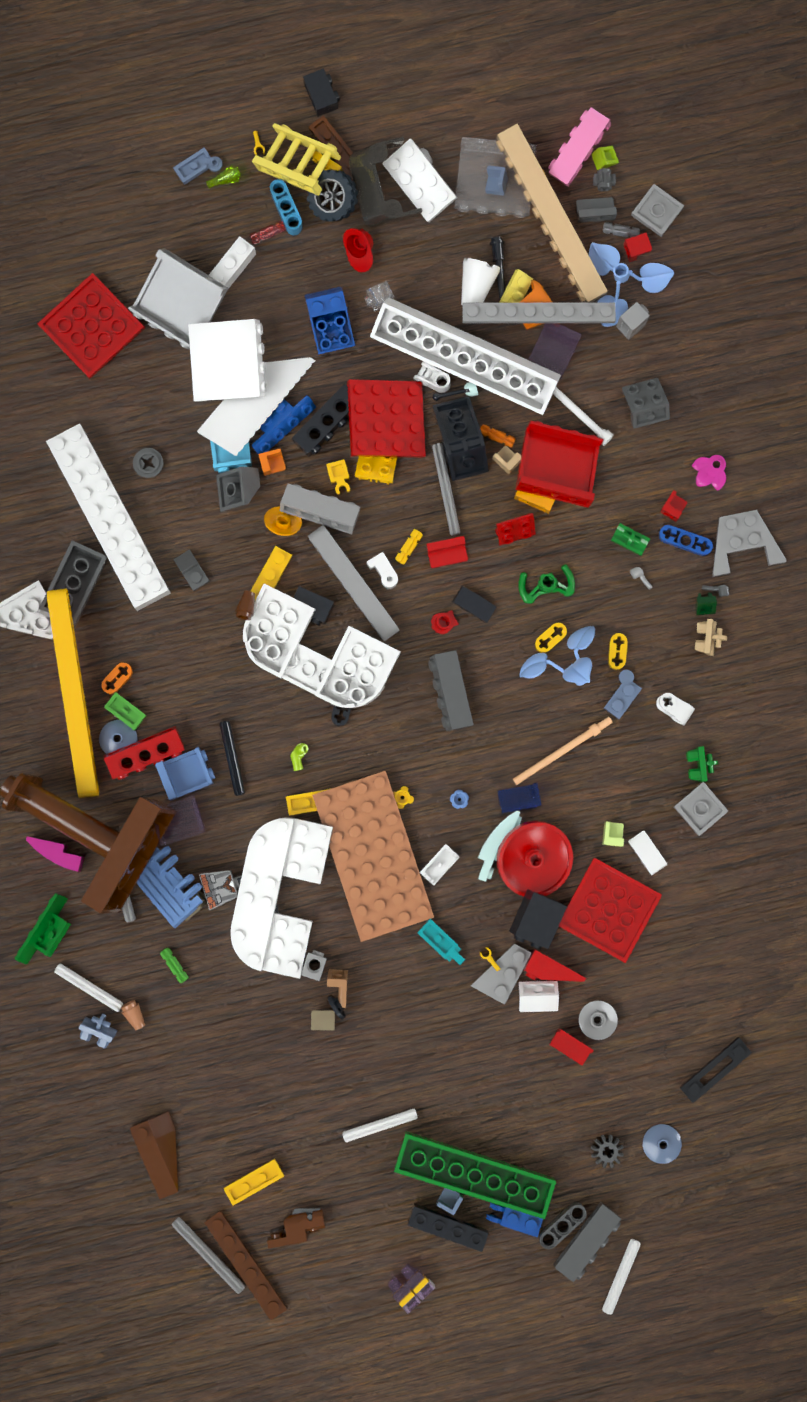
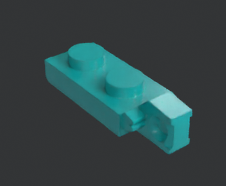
[417,919,465,965]

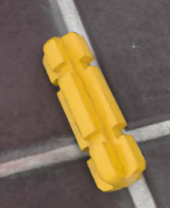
[395,529,423,565]

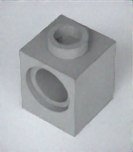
[301,950,327,981]

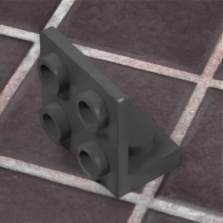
[622,378,670,429]

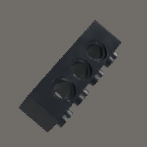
[292,384,349,457]
[408,1203,489,1252]

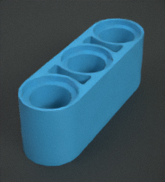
[270,179,302,235]

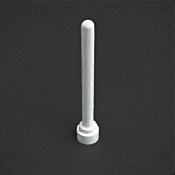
[553,387,614,446]

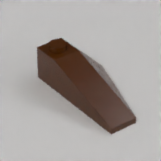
[130,1111,178,1199]

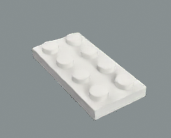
[382,139,458,222]

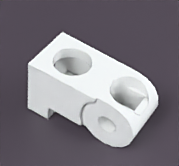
[367,552,398,589]

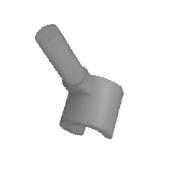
[630,567,653,590]

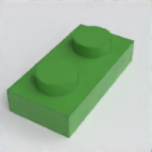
[104,692,146,731]

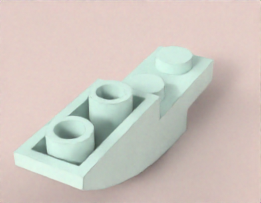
[478,811,522,882]

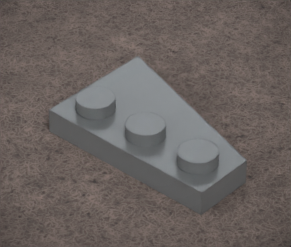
[470,944,532,1004]

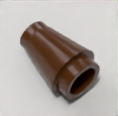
[235,591,255,621]

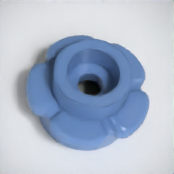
[450,790,469,809]

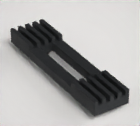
[679,1037,752,1103]

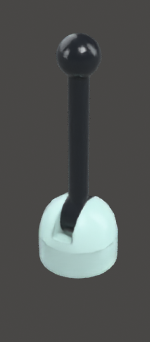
[432,382,478,401]

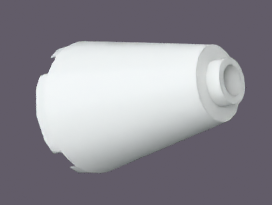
[461,258,500,305]

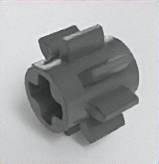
[593,168,616,191]

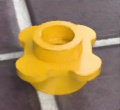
[393,786,414,809]

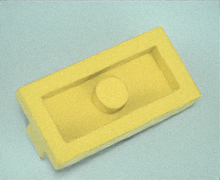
[499,269,533,303]

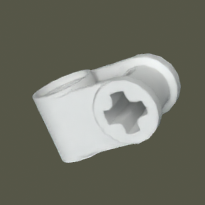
[414,361,451,393]
[656,693,695,726]

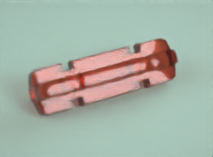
[250,221,286,244]

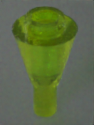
[206,165,241,188]

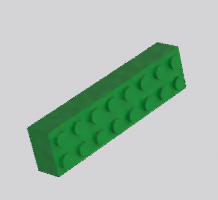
[394,1131,556,1219]

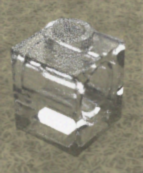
[364,281,394,312]

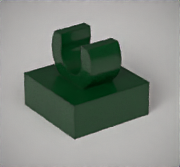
[695,593,717,615]

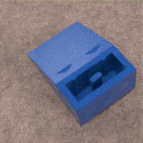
[304,287,355,354]

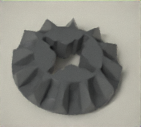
[133,448,164,478]

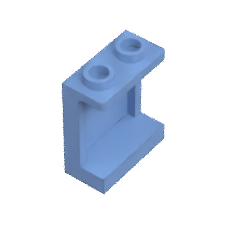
[155,747,215,800]

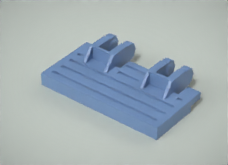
[137,846,203,928]

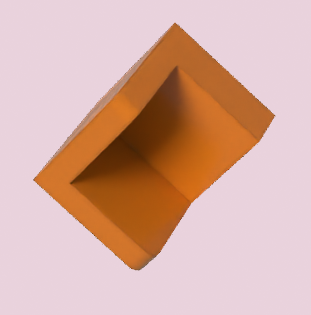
[258,449,286,476]

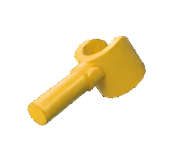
[253,131,265,155]
[480,947,501,972]

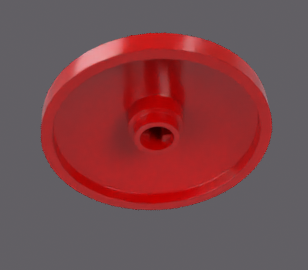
[497,821,573,897]

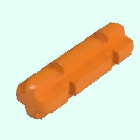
[480,424,516,447]

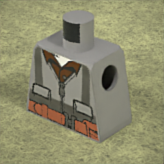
[199,870,242,910]

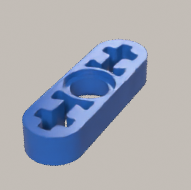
[659,525,713,556]

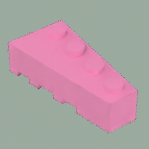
[548,107,611,187]

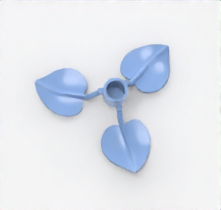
[589,243,674,327]
[519,626,595,686]

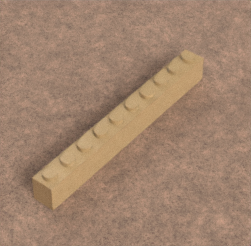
[496,124,608,303]

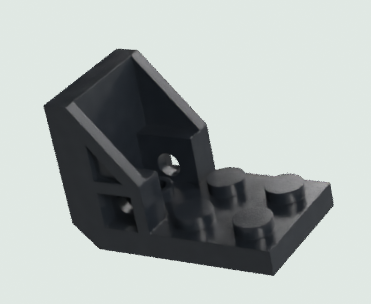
[432,396,489,481]

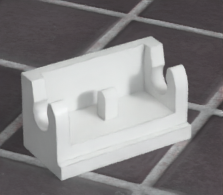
[420,844,459,885]

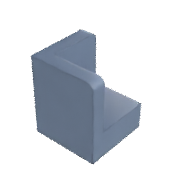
[485,166,508,196]
[436,1188,463,1215]

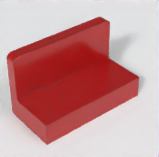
[426,536,468,569]
[549,1028,594,1065]

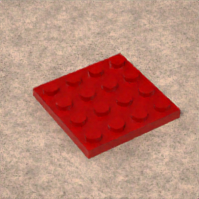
[37,273,145,379]
[347,379,426,458]
[559,858,662,963]

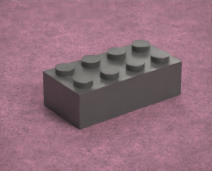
[39,541,107,629]

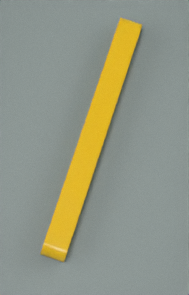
[47,588,99,798]

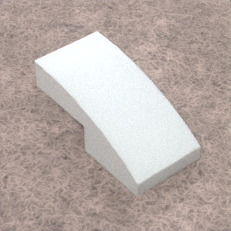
[628,831,667,876]

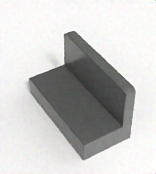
[576,197,617,223]

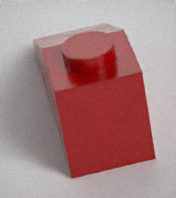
[523,949,586,982]

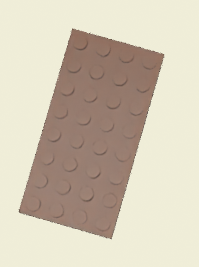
[312,771,434,942]

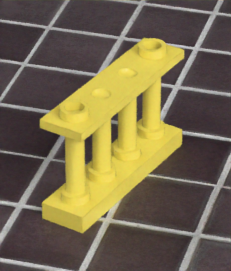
[252,123,341,196]

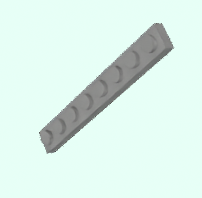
[463,303,616,323]

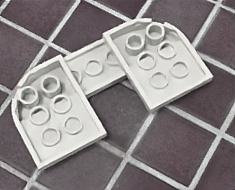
[243,584,401,708]
[231,817,333,979]

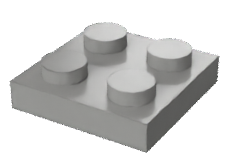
[631,184,684,237]
[674,782,728,836]

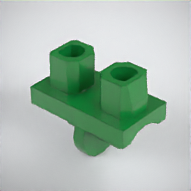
[611,523,650,556]
[686,746,719,782]

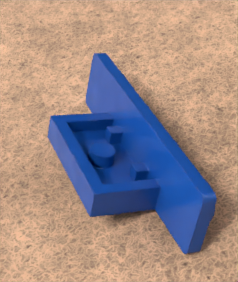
[252,395,316,454]

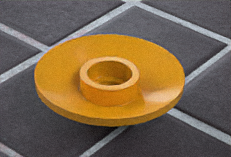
[264,506,302,536]

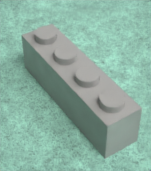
[280,484,360,534]

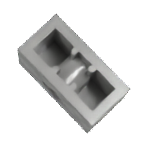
[616,302,650,340]

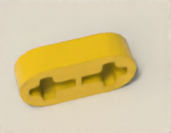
[535,623,567,653]
[608,633,628,670]

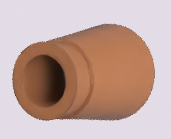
[121,1000,145,1030]

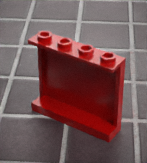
[515,421,603,508]

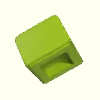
[591,146,619,170]

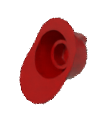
[343,228,373,272]

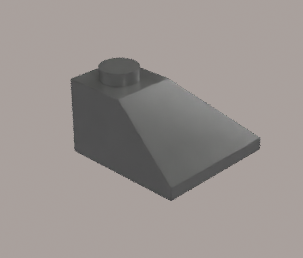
[216,467,260,512]

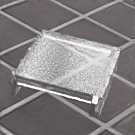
[454,137,537,218]

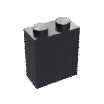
[509,889,567,950]

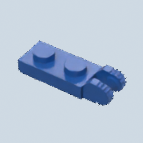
[486,1203,543,1237]

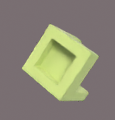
[602,821,624,847]

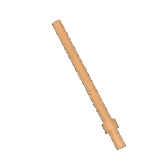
[513,716,613,785]

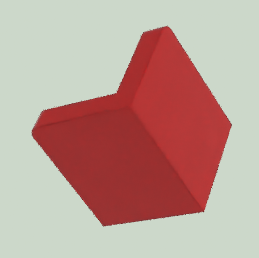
[623,233,652,263]
[660,490,687,522]

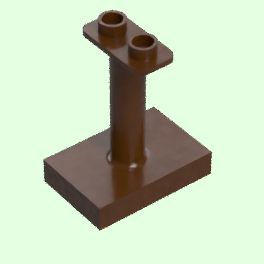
[0,773,177,913]

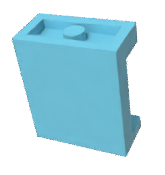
[210,440,252,473]

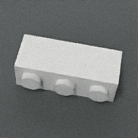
[209,236,256,288]

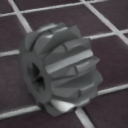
[591,1134,624,1168]

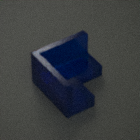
[497,783,542,814]

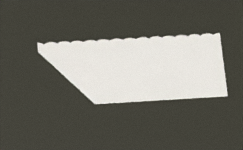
[197,357,315,456]

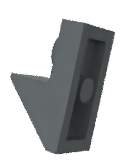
[173,549,210,591]

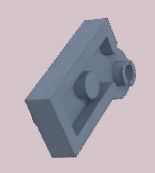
[173,148,223,185]
[603,670,642,720]

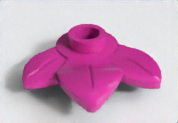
[692,455,726,491]

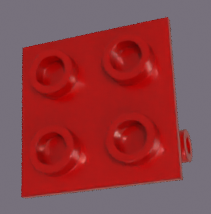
[495,513,536,546]

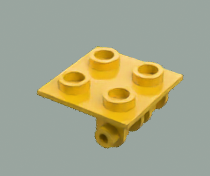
[355,456,397,485]

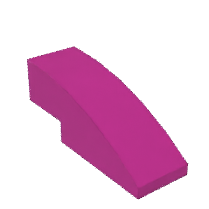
[26,836,84,872]

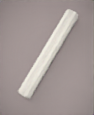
[54,964,123,1012]
[342,1109,418,1142]
[602,1239,641,1315]

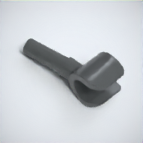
[702,585,729,597]

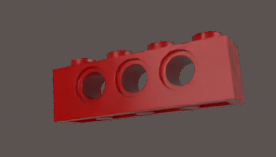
[104,726,185,780]

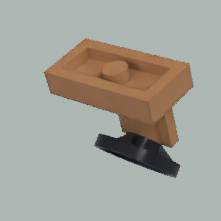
[327,969,348,1020]

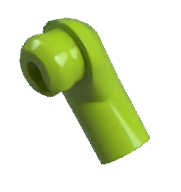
[290,743,309,771]

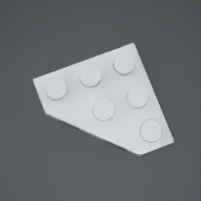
[0,580,53,640]

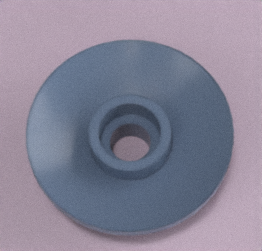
[99,720,138,754]
[643,1124,682,1164]

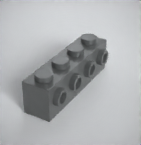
[428,650,473,732]
[553,1201,621,1282]

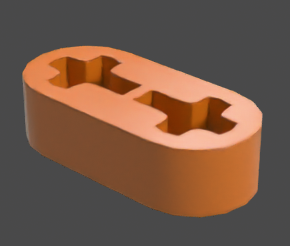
[102,663,133,695]

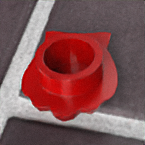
[431,610,459,634]

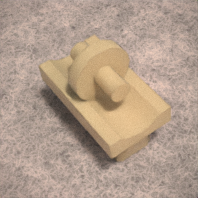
[695,619,727,656]

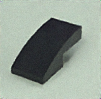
[452,586,497,623]

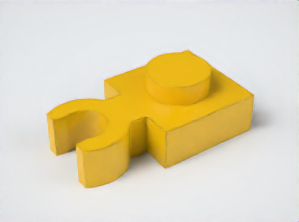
[312,151,342,171]
[326,459,350,495]

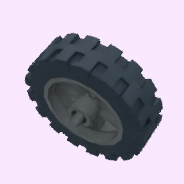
[307,170,358,222]

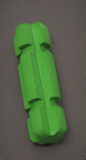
[160,948,189,983]

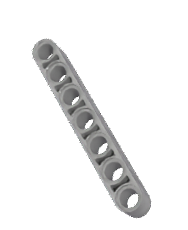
[307,525,400,642]

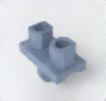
[79,1014,118,1049]

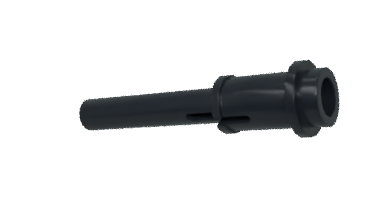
[490,237,506,299]

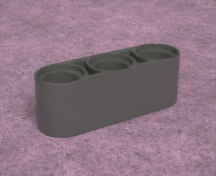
[538,1202,587,1249]

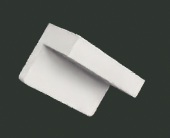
[519,981,559,1012]

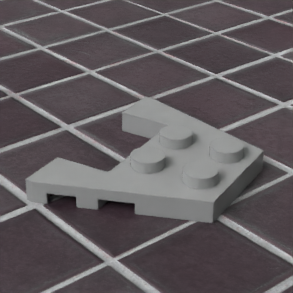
[712,510,786,577]

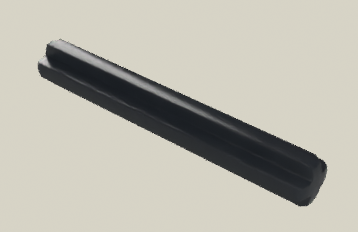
[219,721,245,796]

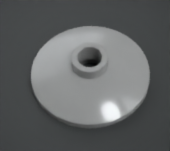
[579,1001,618,1040]

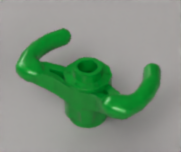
[518,564,575,604]

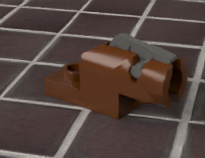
[267,1208,325,1249]

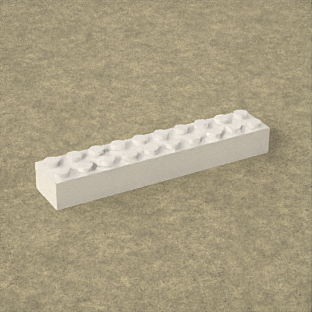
[370,297,561,415]
[46,424,171,611]

